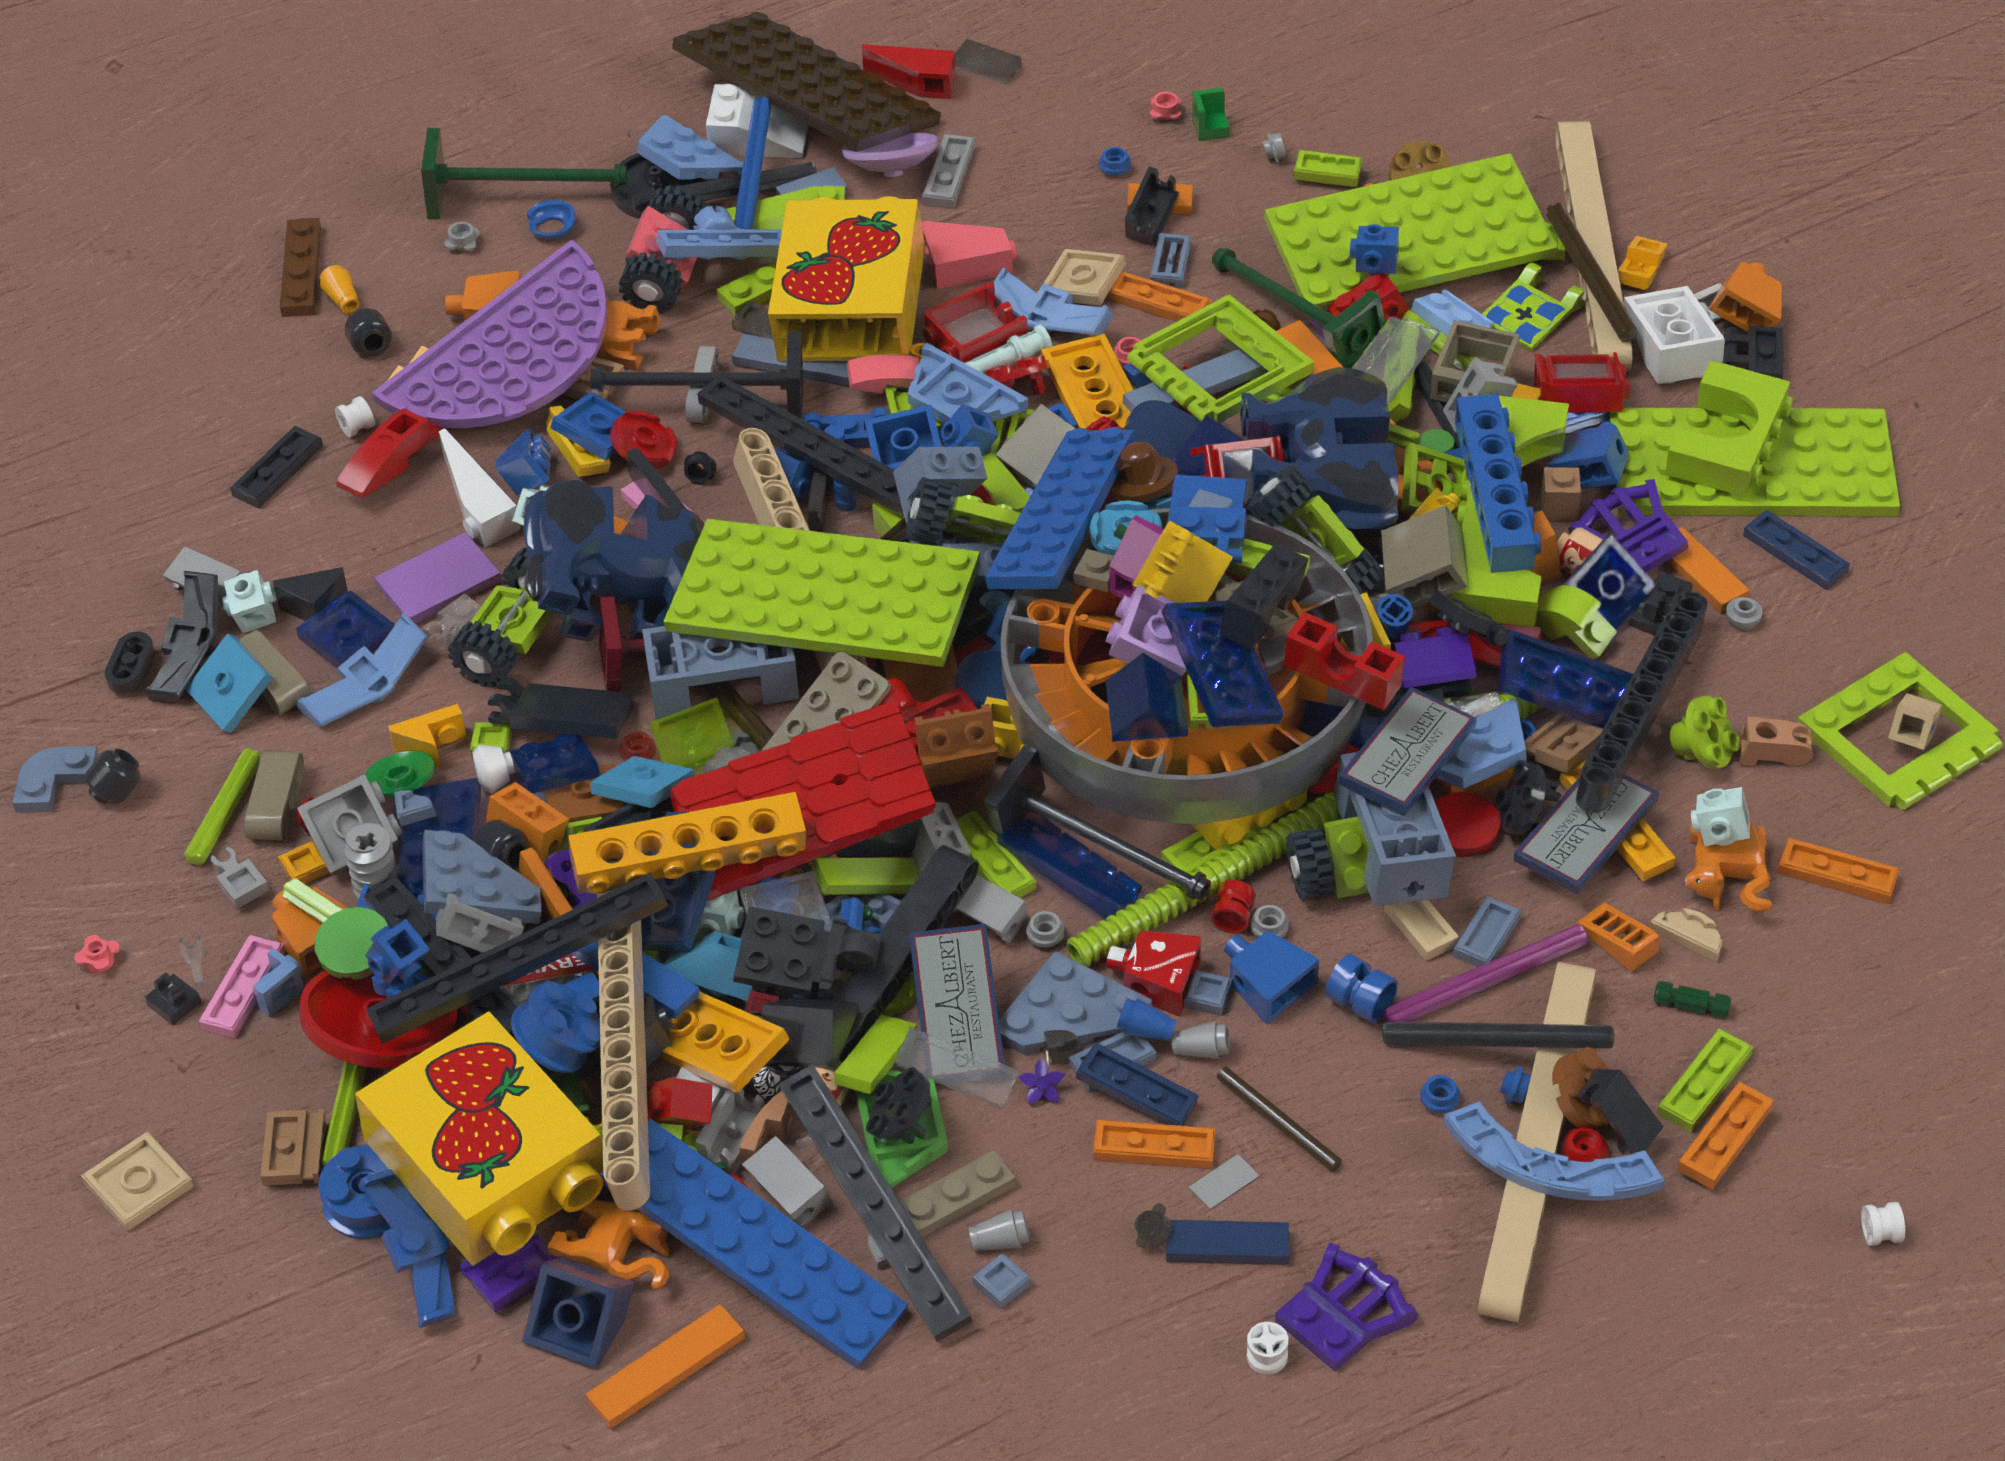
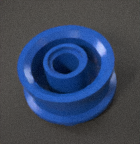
[511,981,600,1073]
[318,1145,392,1239]

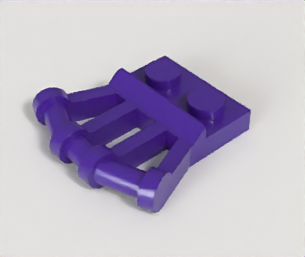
[1568,479,1688,583]
[1275,1242,1418,1371]

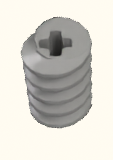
[344,823,400,900]

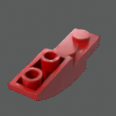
[336,408,451,499]

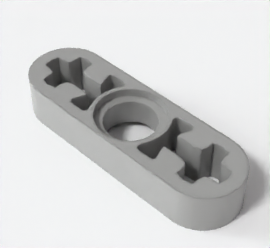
[686,345,719,423]

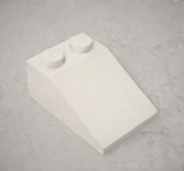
[706,84,809,158]
[1624,286,1725,384]

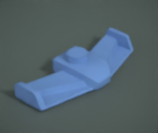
[993,267,1113,335]
[297,612,428,726]

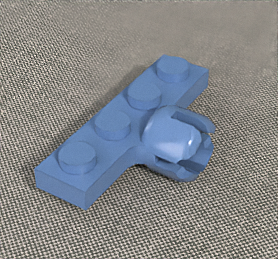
[656,206,782,260]

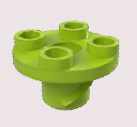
[1670,695,1740,769]

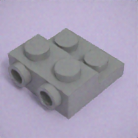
[297,775,402,876]

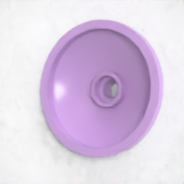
[842,133,938,177]

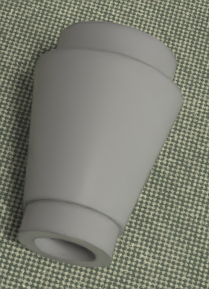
[1172,1021,1230,1060]
[969,1209,1030,1251]

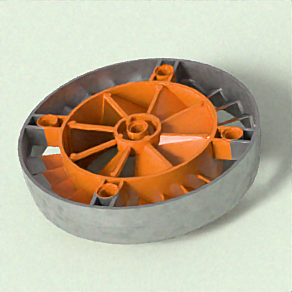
[1001,508,1373,824]

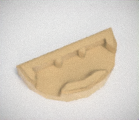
[1649,908,1722,963]

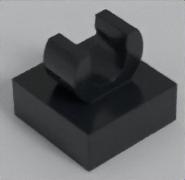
[145,972,201,1026]

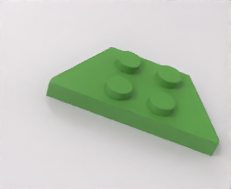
[855,1070,948,1188]

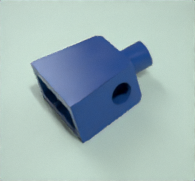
[1548,422,1629,489]
[1224,932,1319,1024]

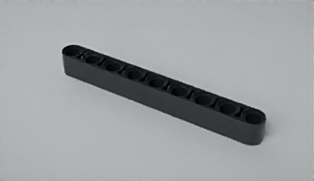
[1575,591,1708,813]

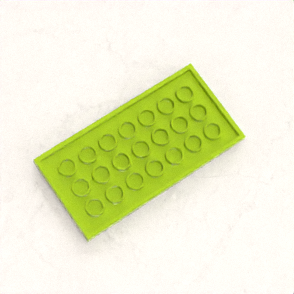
[1264,153,1558,310]
[1609,407,1900,517]
[663,519,981,667]

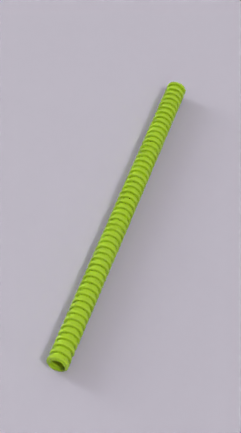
[1067,674,1555,967]

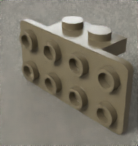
[762,651,891,751]

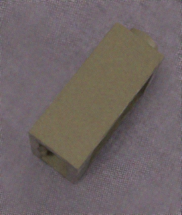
[1430,320,1520,402]

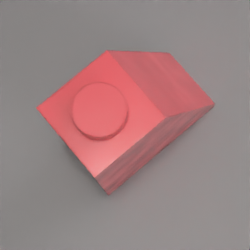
[921,221,1017,289]

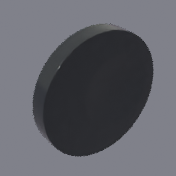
[610,153,703,219]

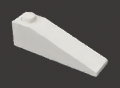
[439,429,521,548]

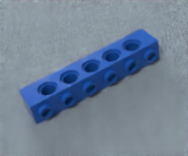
[1455,394,1541,573]

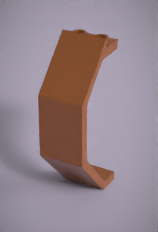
[881,644,998,788]

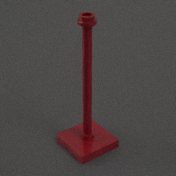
[599,596,725,692]

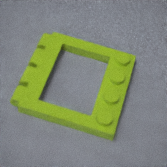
[1127,294,1314,424]
[1797,652,2003,810]

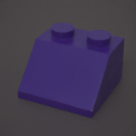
[1392,626,1477,688]

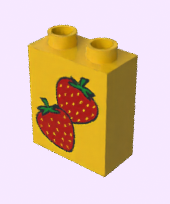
[768,196,925,361]
[355,1012,603,1266]

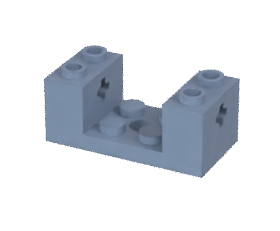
[893,447,1004,599]
[642,626,799,721]
[1333,752,1456,906]

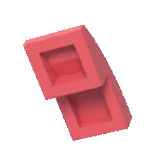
[847,354,920,394]

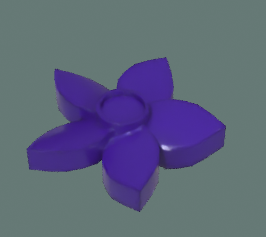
[1018,1058,1065,1104]

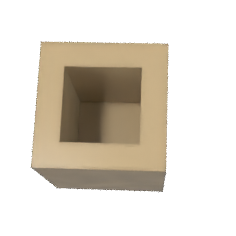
[1888,693,1942,750]

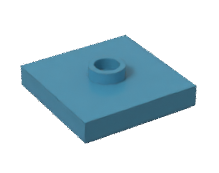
[185,633,274,733]
[590,756,694,808]

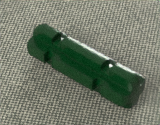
[1654,981,1731,1018]

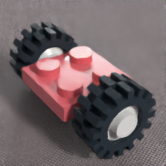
[619,185,707,314]

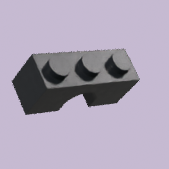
[1219,543,1308,650]

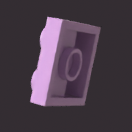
[1105,585,1205,677]

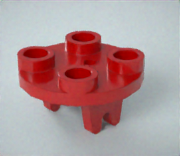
[985,355,1050,395]

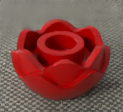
[1559,1127,1609,1162]

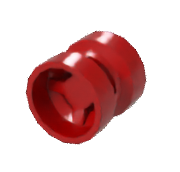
[1211,880,1256,933]

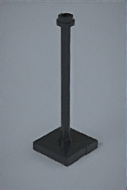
[590,331,804,419]
[984,744,1211,901]

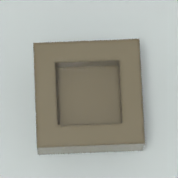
[1073,549,1114,592]

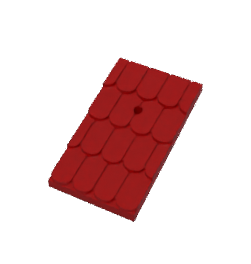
[670,700,936,901]

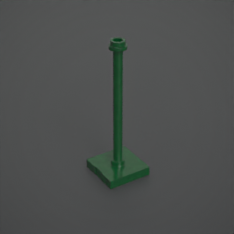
[421,128,627,219]
[1212,248,1389,370]

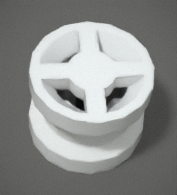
[335,396,375,438]
[1861,1202,1905,1246]
[1247,1322,1288,1375]

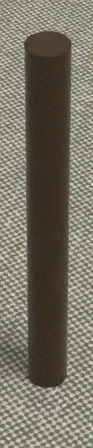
[1217,1066,1342,1172]

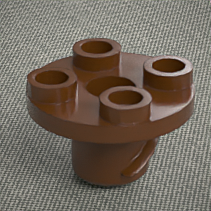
[1110,441,1179,504]

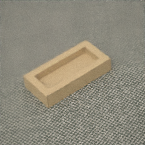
[1384,900,1459,962]

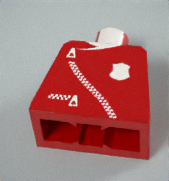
[1106,931,1201,1016]

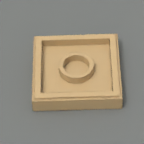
[1044,249,1126,306]
[81,1131,194,1232]

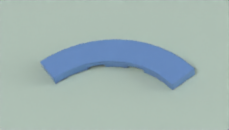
[1443,1101,1665,1201]

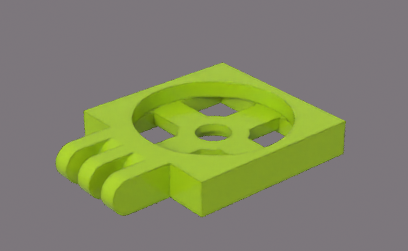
[1402,443,1468,514]

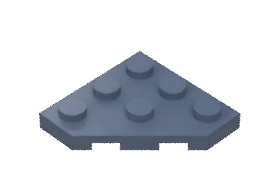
[423,830,541,924]
[999,951,1152,1055]

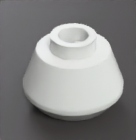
[472,745,515,794]

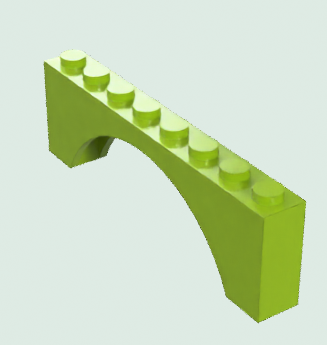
[1448,394,1569,627]

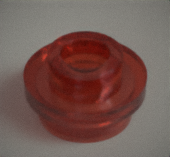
[619,731,656,762]

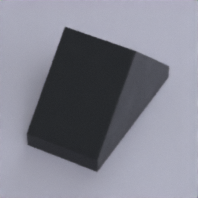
[273,567,349,627]

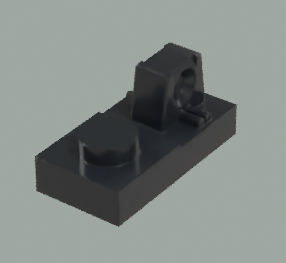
[1628,571,1693,636]

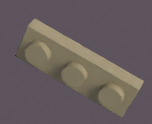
[900,1150,1016,1238]

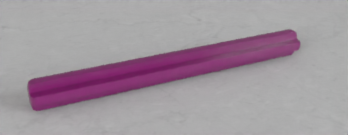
[1383,924,1588,1022]

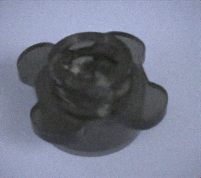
[1134,1203,1172,1248]

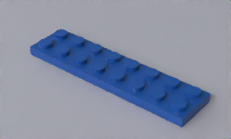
[985,427,1136,589]
[600,1118,909,1369]

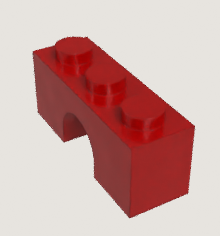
[1284,612,1405,710]

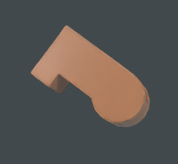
[1739,716,1813,767]

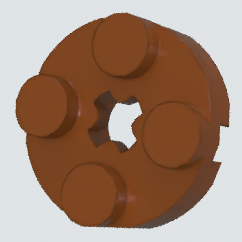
[1552,1047,1609,1129]

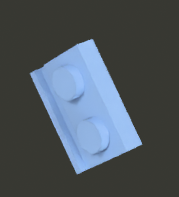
[1411,289,1494,336]

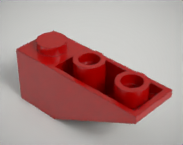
[862,44,956,99]
[647,1077,713,1130]

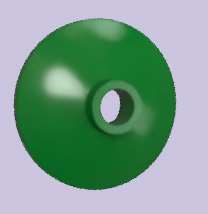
[364,751,435,797]

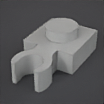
[211,847,269,909]

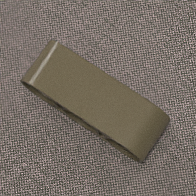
[238,630,311,715]
[245,750,304,841]

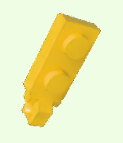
[546,406,611,477]

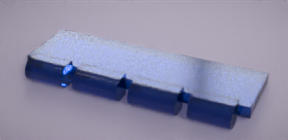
[997,815,1142,919]

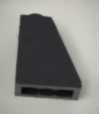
[574,995,674,1108]

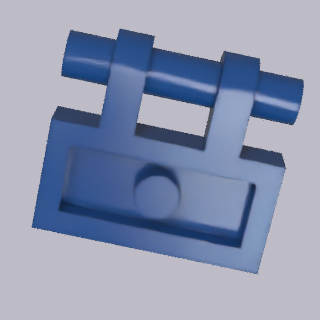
[1171,507,1246,563]

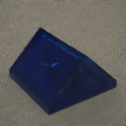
[1563,534,1656,630]
[1106,653,1188,742]

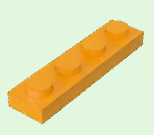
[1560,760,1676,881]

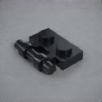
[1723,325,1783,379]
[1429,589,1509,646]

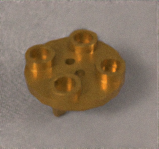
[1389,141,1452,181]

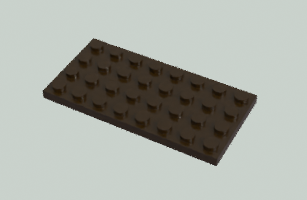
[672,12,941,152]

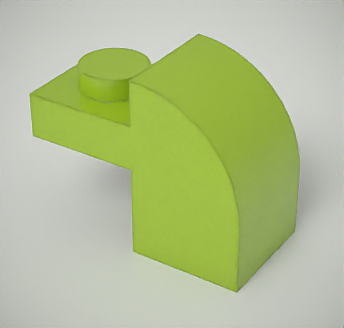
[1535,585,1617,660]

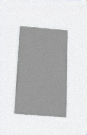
[1189,1154,1260,1209]

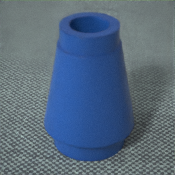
[1116,998,1177,1042]

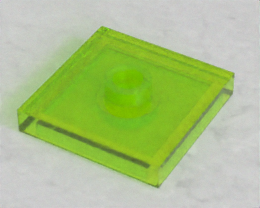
[649,698,737,770]

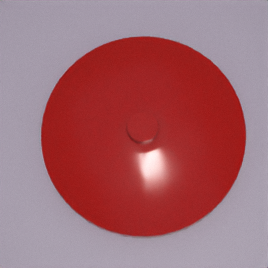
[299,970,457,1068]

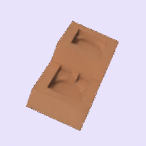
[739,1091,794,1172]

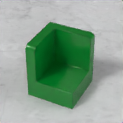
[1192,88,1230,141]

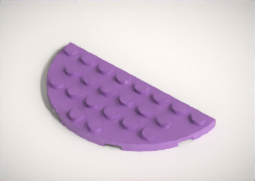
[372,239,608,428]

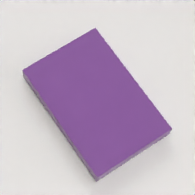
[374,532,502,624]

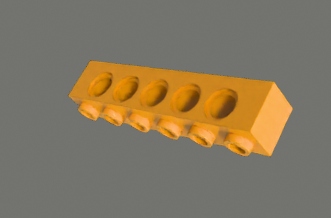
[568,792,806,894]

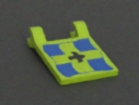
[1482,263,1584,352]

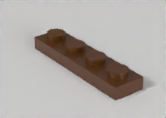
[280,218,321,317]

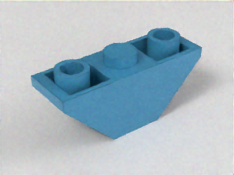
[664,931,753,1004]

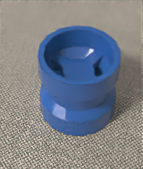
[1376,594,1413,643]

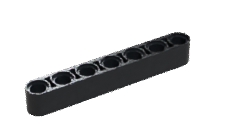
[833,845,979,1063]

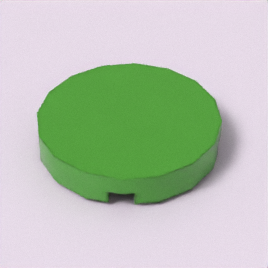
[315,907,388,980]

